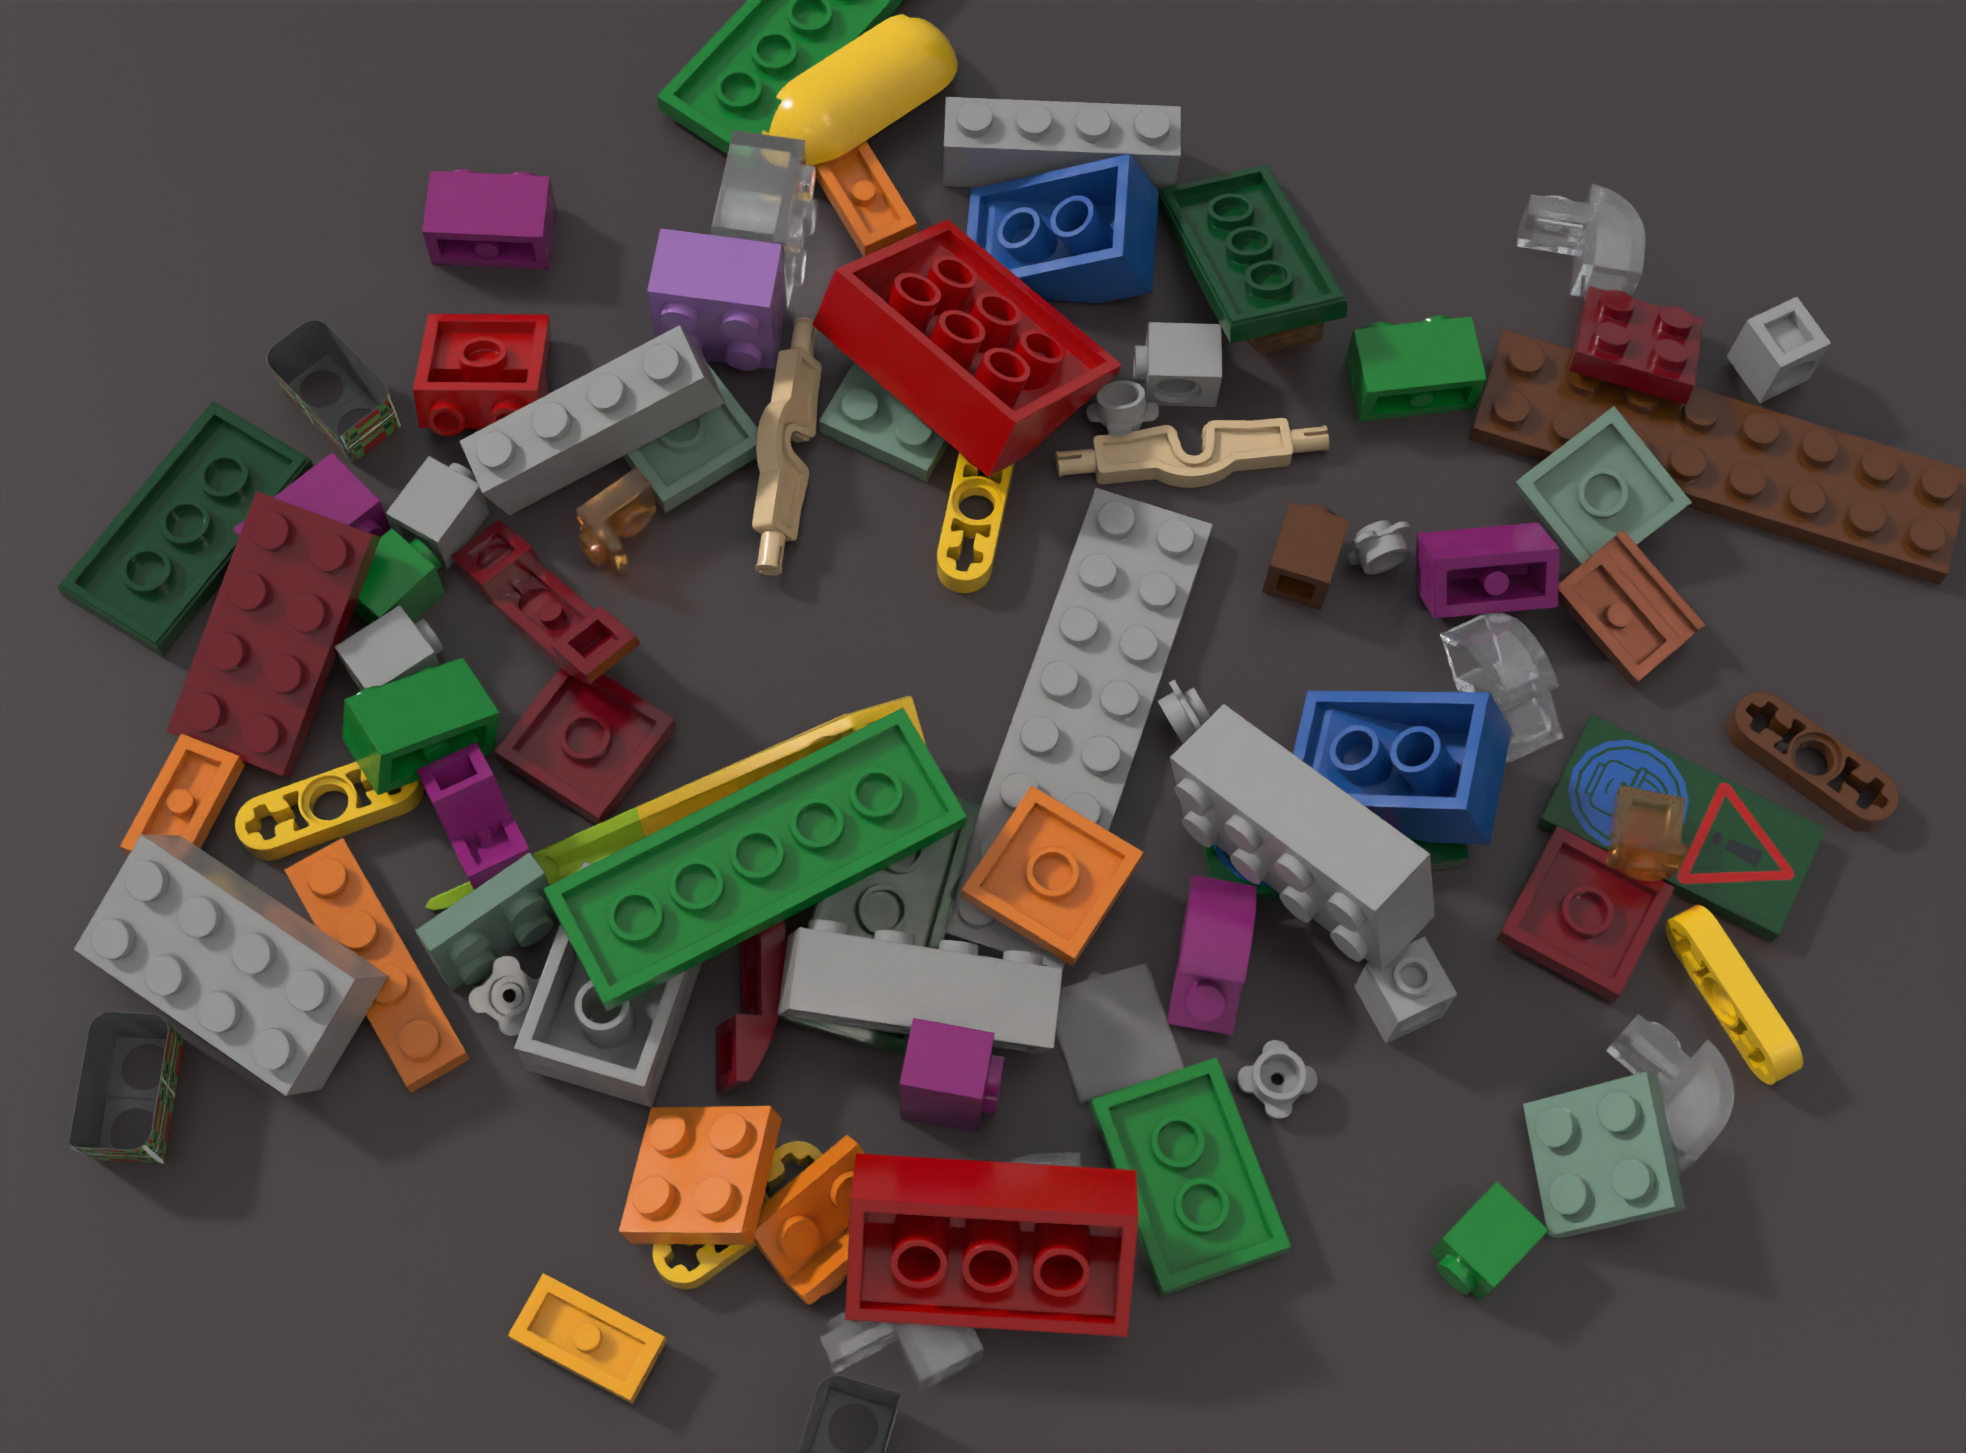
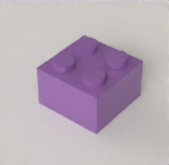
[647,228,787,371]

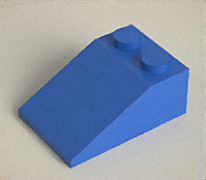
[967,154,1159,303]
[1293,690,1512,845]

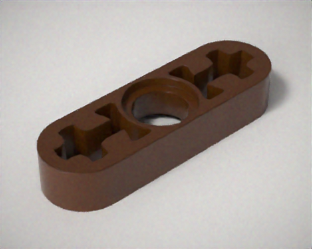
[1727,691,1899,832]

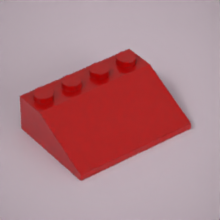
[812,219,1122,477]

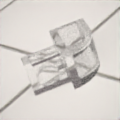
[1516,184,1646,297]
[1440,612,1564,763]
[1606,1014,1734,1176]
[819,1311,984,1392]

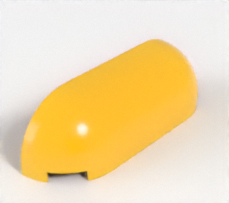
[761,14,958,166]

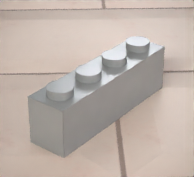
[943,97,1181,189]
[460,325,726,516]
[777,919,1063,1054]

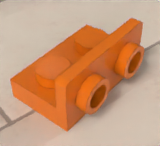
[754,1135,865,1305]

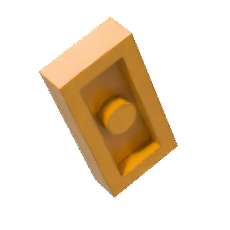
[508,1273,667,1404]

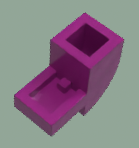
[416,743,534,890]
[1167,875,1257,1035]

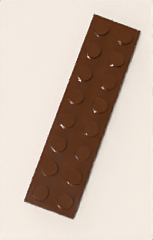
[1469,329,1966,585]

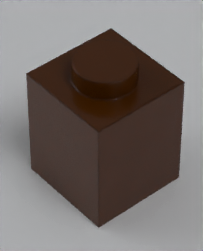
[1262,502,1350,610]

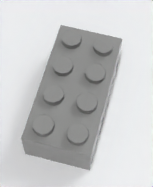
[1170,704,1435,971]
[74,834,389,1096]

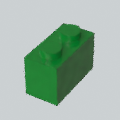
[1345,315,1487,422]
[342,658,500,795]

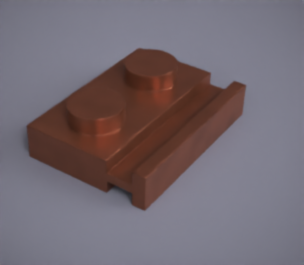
[1558,530,1705,685]

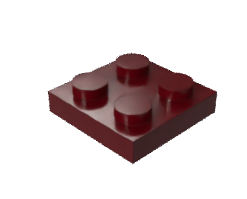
[1569,286,1704,405]
[494,668,677,825]
[1496,826,1675,1003]

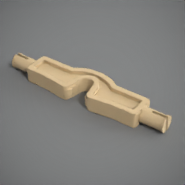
[752,317,822,576]
[1055,418,1329,488]

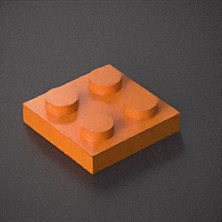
[961,785,1144,966]
[619,1106,782,1245]

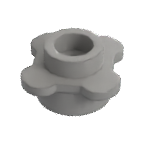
[1087,380,1159,436]
[1347,520,1412,575]
[1158,680,1211,744]
[468,956,540,1036]
[1237,1040,1317,1120]

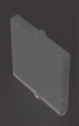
[1055,963,1184,1104]

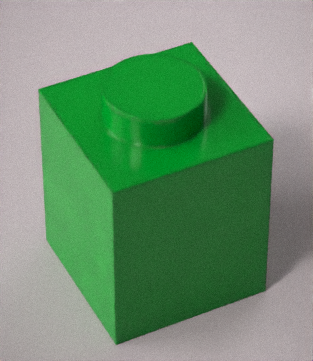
[354,528,445,624]
[1430,1181,1548,1301]

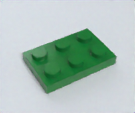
[1090,1057,1291,1297]

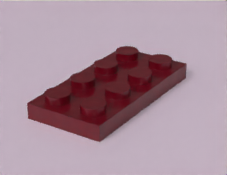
[166,491,381,777]

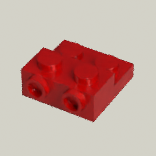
[413,314,551,436]

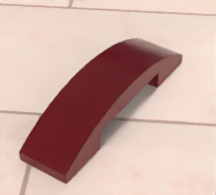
[450,520,640,684]
[715,920,786,1093]

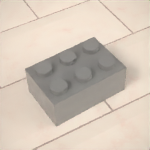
[514,862,702,1107]

